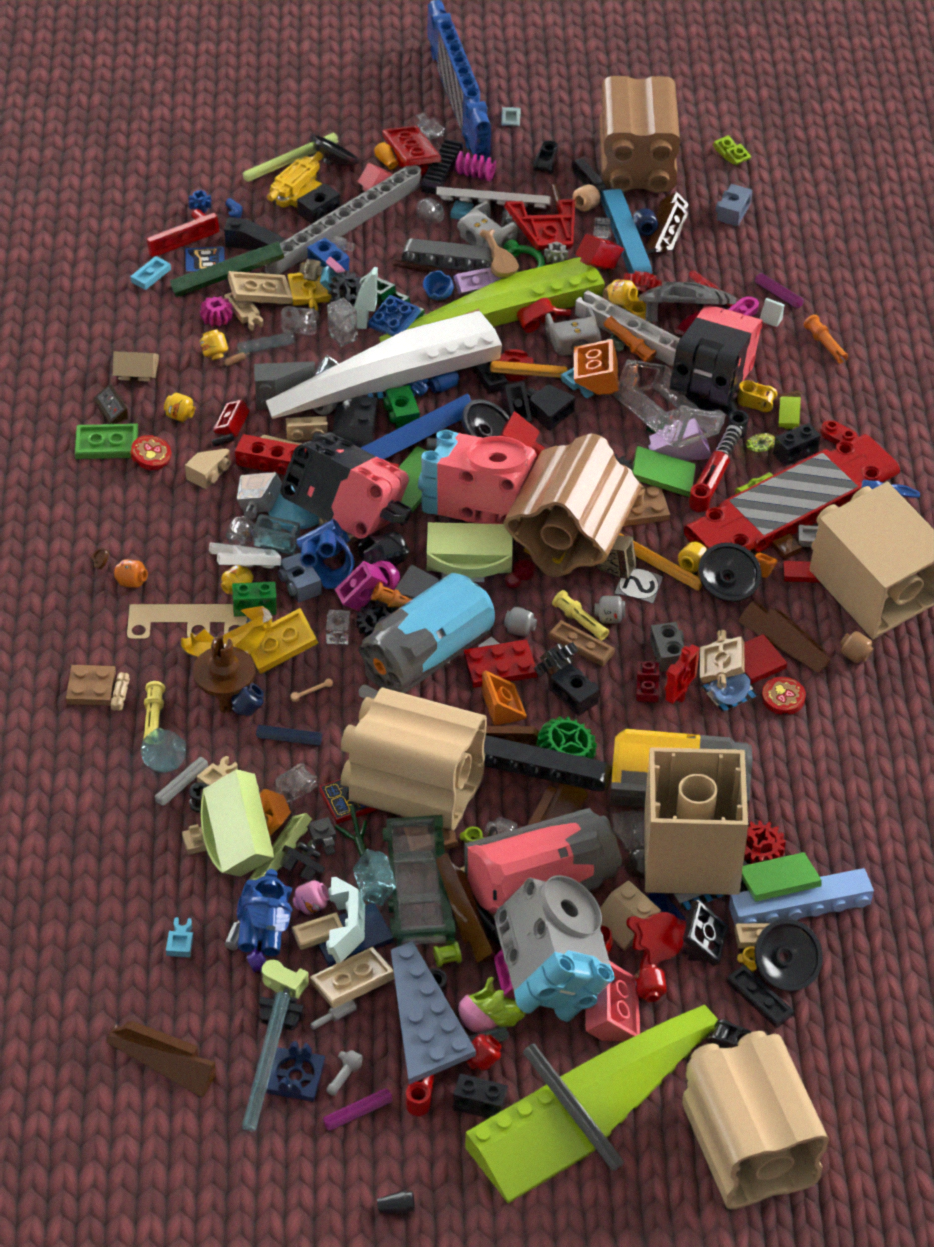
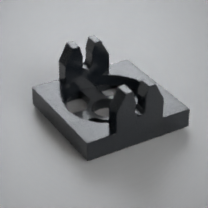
[681,900,728,966]

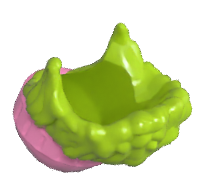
[459,977,526,1033]

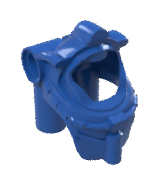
[297,519,355,589]
[237,869,293,956]

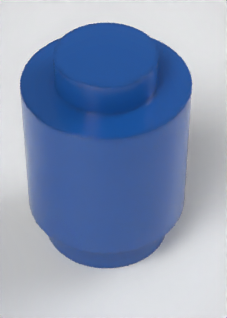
[428,371,459,394]

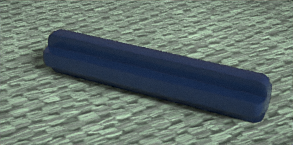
[256,725,322,746]

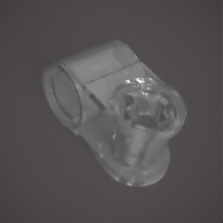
[281,307,319,335]
[275,763,319,804]

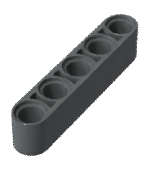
[401,239,493,271]

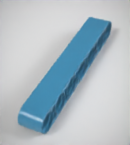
[601,188,652,274]

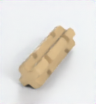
[111,672,130,711]

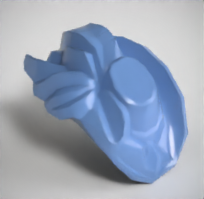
[706,674,750,704]

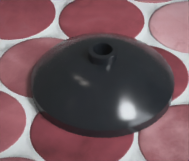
[310,133,360,166]
[462,399,510,438]
[698,543,761,602]
[754,919,823,991]

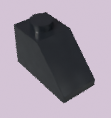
[499,381,532,422]

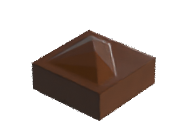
[772,534,802,559]

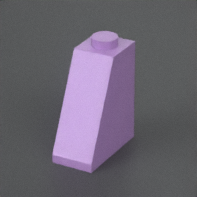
[648,418,711,461]

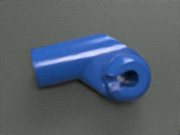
[225,198,243,218]

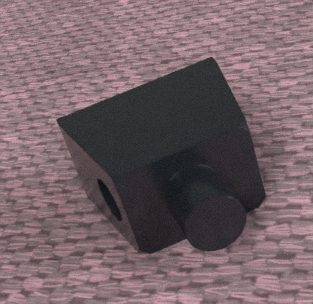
[526,385,575,431]

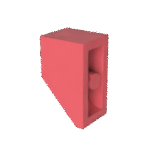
[357,163,393,191]

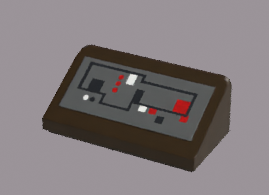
[93,384,129,424]

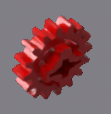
[623,271,662,294]
[744,820,786,864]

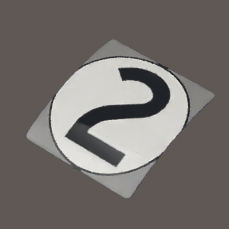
[615,568,663,603]

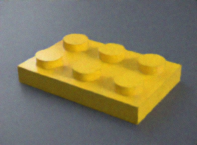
[251,608,318,674]

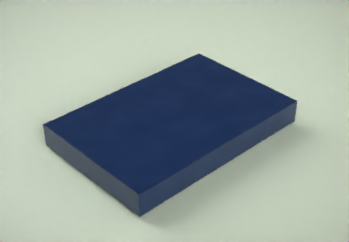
[317,902,394,967]

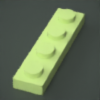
[249,813,312,880]

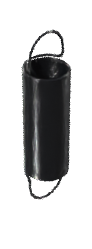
[207,433,239,447]

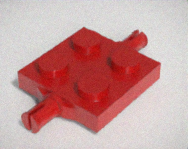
[665,644,700,704]

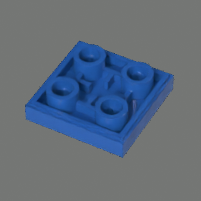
[367,295,421,336]

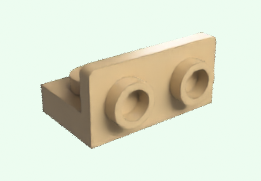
[286,416,327,441]

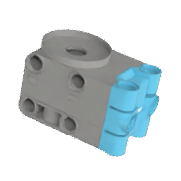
[495,875,614,1022]

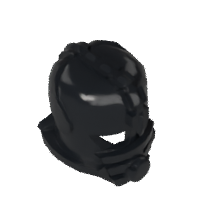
[357,531,410,566]

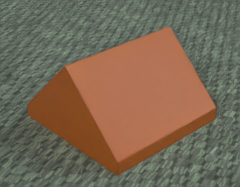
[482,670,527,726]

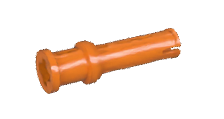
[803,315,848,364]
[603,316,657,365]
[371,582,412,608]

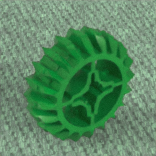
[536,716,597,759]

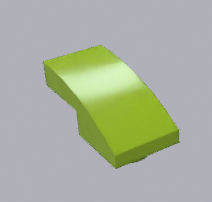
[713,135,751,165]
[779,397,801,429]

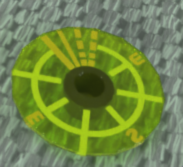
[746,433,775,452]

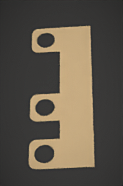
[127,604,247,639]

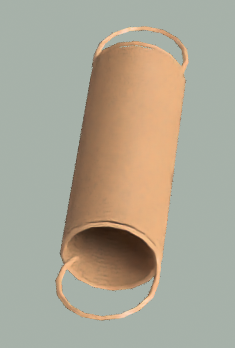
[220,352,248,366]

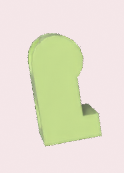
[262,960,309,998]

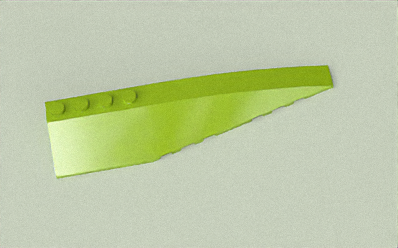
[379,257,605,342]
[465,1005,718,1203]

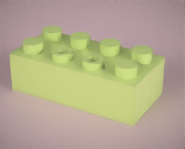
[427,522,512,578]
[201,769,274,877]

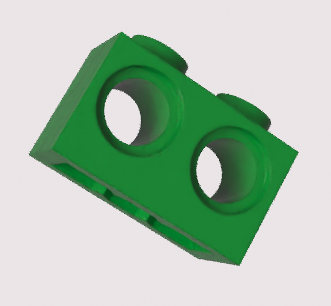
[232,582,277,617]

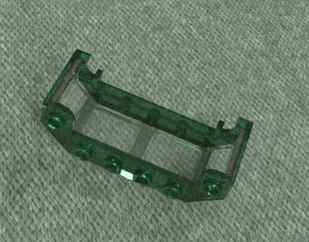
[382,815,455,947]

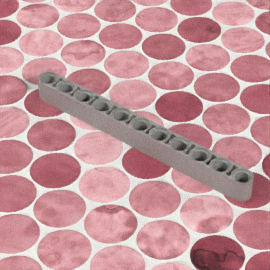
[265,165,421,275]

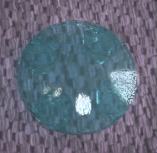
[141,728,186,772]

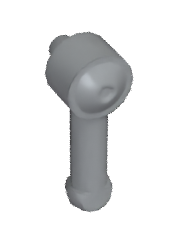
[327,1050,363,1096]

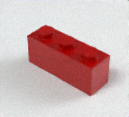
[575,234,624,270]

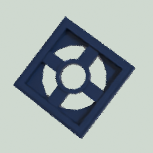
[266,1041,325,1102]

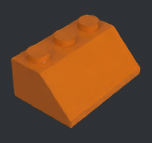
[574,339,619,395]

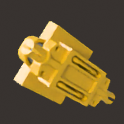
[267,152,323,207]

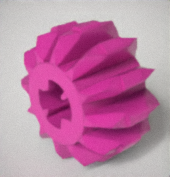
[200,296,233,327]

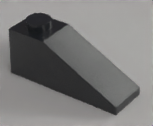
[224,217,285,250]

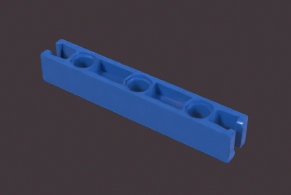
[361,394,471,459]

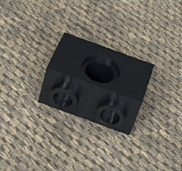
[297,183,340,224]
[550,663,600,716]

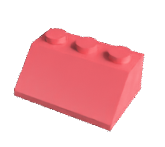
[585,962,640,1041]

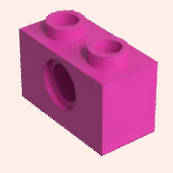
[335,561,388,611]

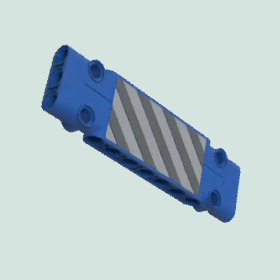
[427,0,491,162]

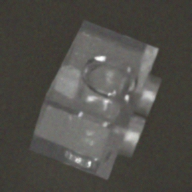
[327,297,358,347]

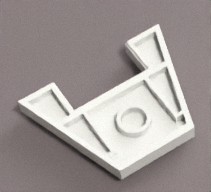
[209,542,281,568]

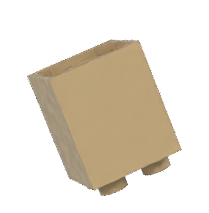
[809,481,934,639]
[644,747,748,895]

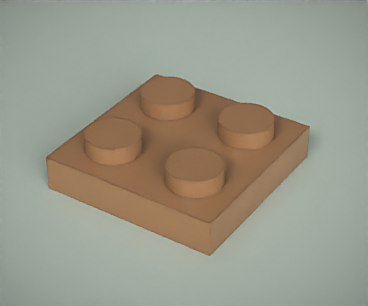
[66,665,116,706]

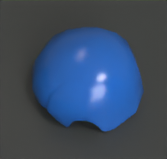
[423,271,454,301]

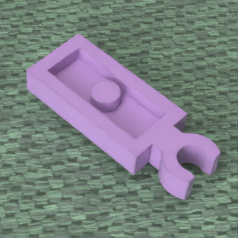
[454,267,501,295]

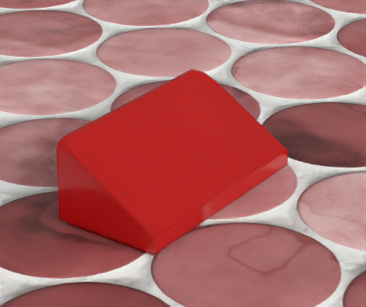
[213,400,250,437]

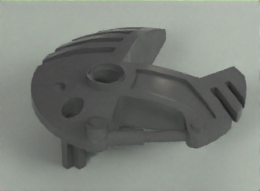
[639,282,737,321]

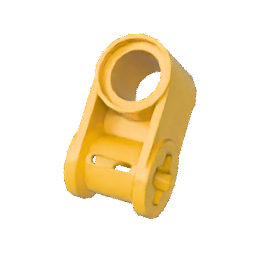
[737,380,777,412]

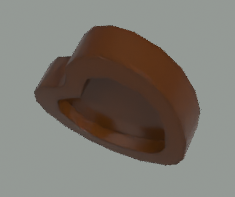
[91,548,109,569]

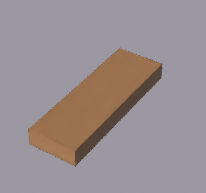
[549,620,615,667]

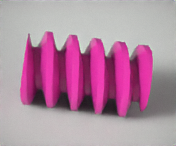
[455,151,496,181]

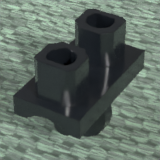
[280,840,325,882]
[259,988,305,1031]

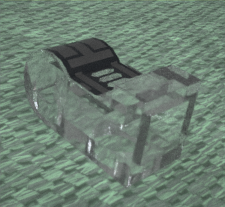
[594,217,611,241]

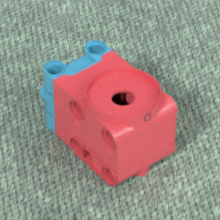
[418,430,537,524]

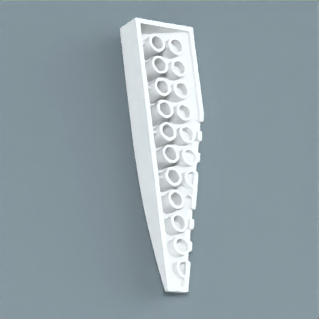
[266,311,502,419]

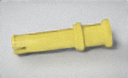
[552,590,609,641]
[143,681,165,745]

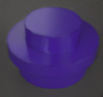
[247,949,266,973]

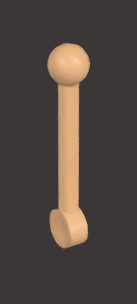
[291,679,333,702]

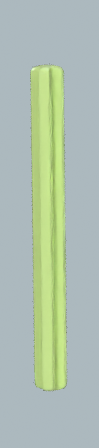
[243,133,338,182]

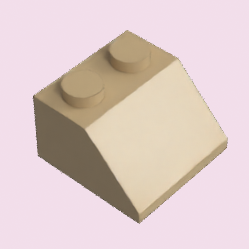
[113,351,159,381]
[600,880,661,951]

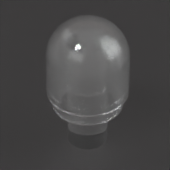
[329,236,355,252]

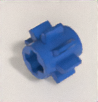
[189,190,211,213]
[405,378,429,397]

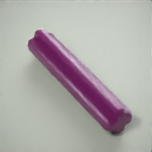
[755,273,804,308]
[323,1089,392,1130]

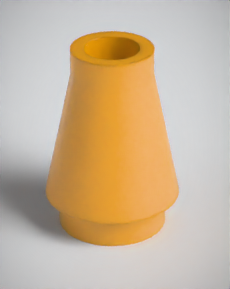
[374,142,398,170]

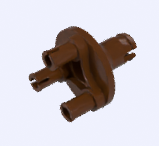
[193,636,255,713]

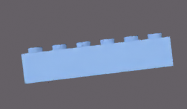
[729,868,874,925]

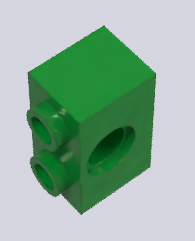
[383,385,420,430]

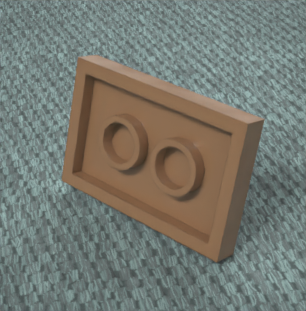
[623,484,670,526]

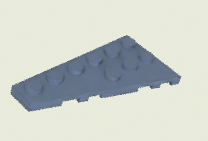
[391,941,476,1084]

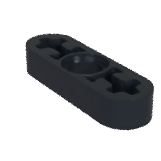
[571,158,607,197]

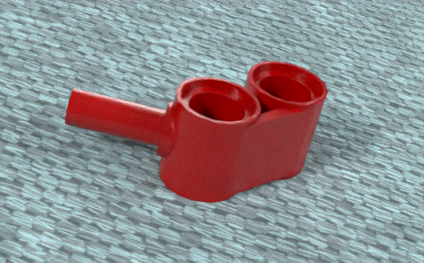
[516,298,571,333]

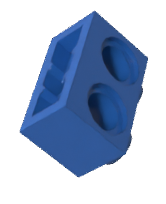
[307,238,350,271]

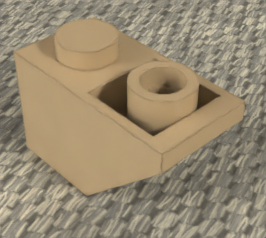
[185,449,231,489]

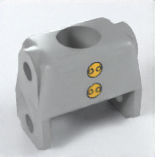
[457,201,517,249]
[545,306,601,356]

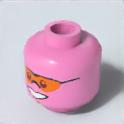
[293,880,330,915]

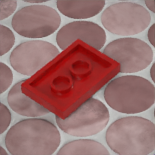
[463,639,537,688]

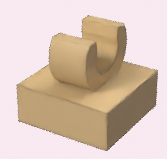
[182,824,207,855]

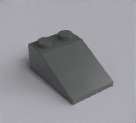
[254,361,315,410]

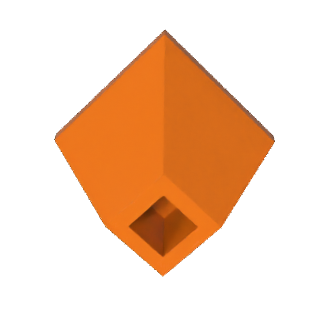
[259,789,291,836]

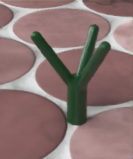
[335,805,369,858]

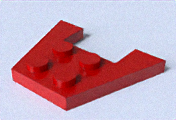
[504,199,575,250]

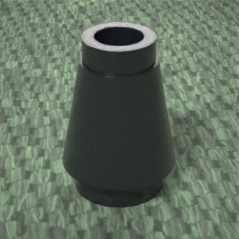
[377,1189,415,1215]

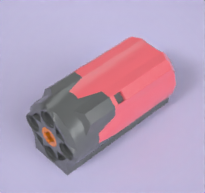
[465,808,622,915]

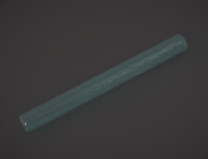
[242,992,290,1131]

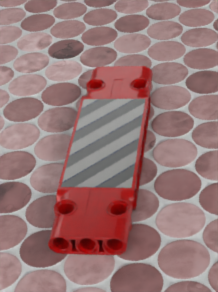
[683,434,900,552]

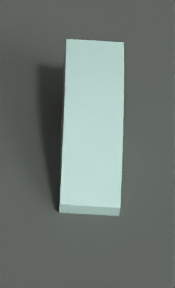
[351,267,378,329]

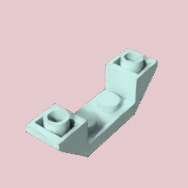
[326,877,365,963]

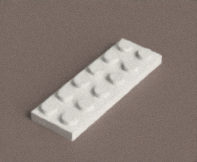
[437,187,551,209]

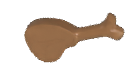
[479,229,519,278]

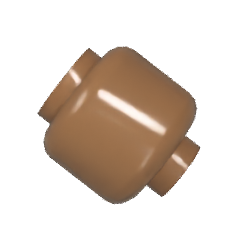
[840,631,874,663]

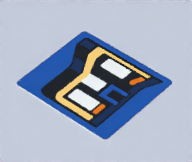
[185,247,225,271]

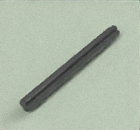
[523,1044,624,1171]

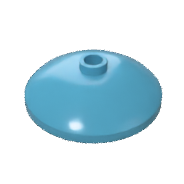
[268,486,320,529]

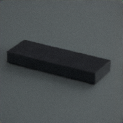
[726,965,794,1029]

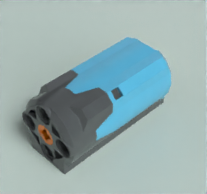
[358,573,495,693]

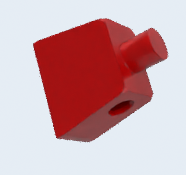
[499,411,545,457]

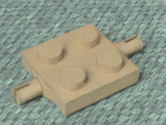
[700,630,744,689]

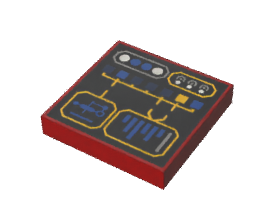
[319,779,379,824]

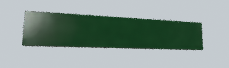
[170,241,285,297]

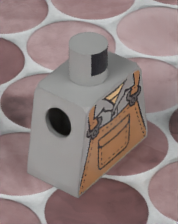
[237,472,282,519]

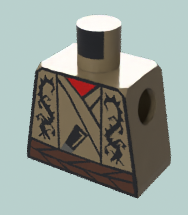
[596,535,636,579]

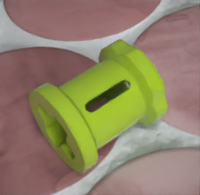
[433,941,462,968]

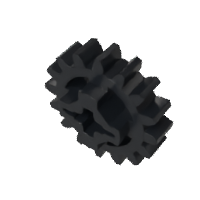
[328,271,363,314]
[356,600,399,638]
[534,642,579,677]

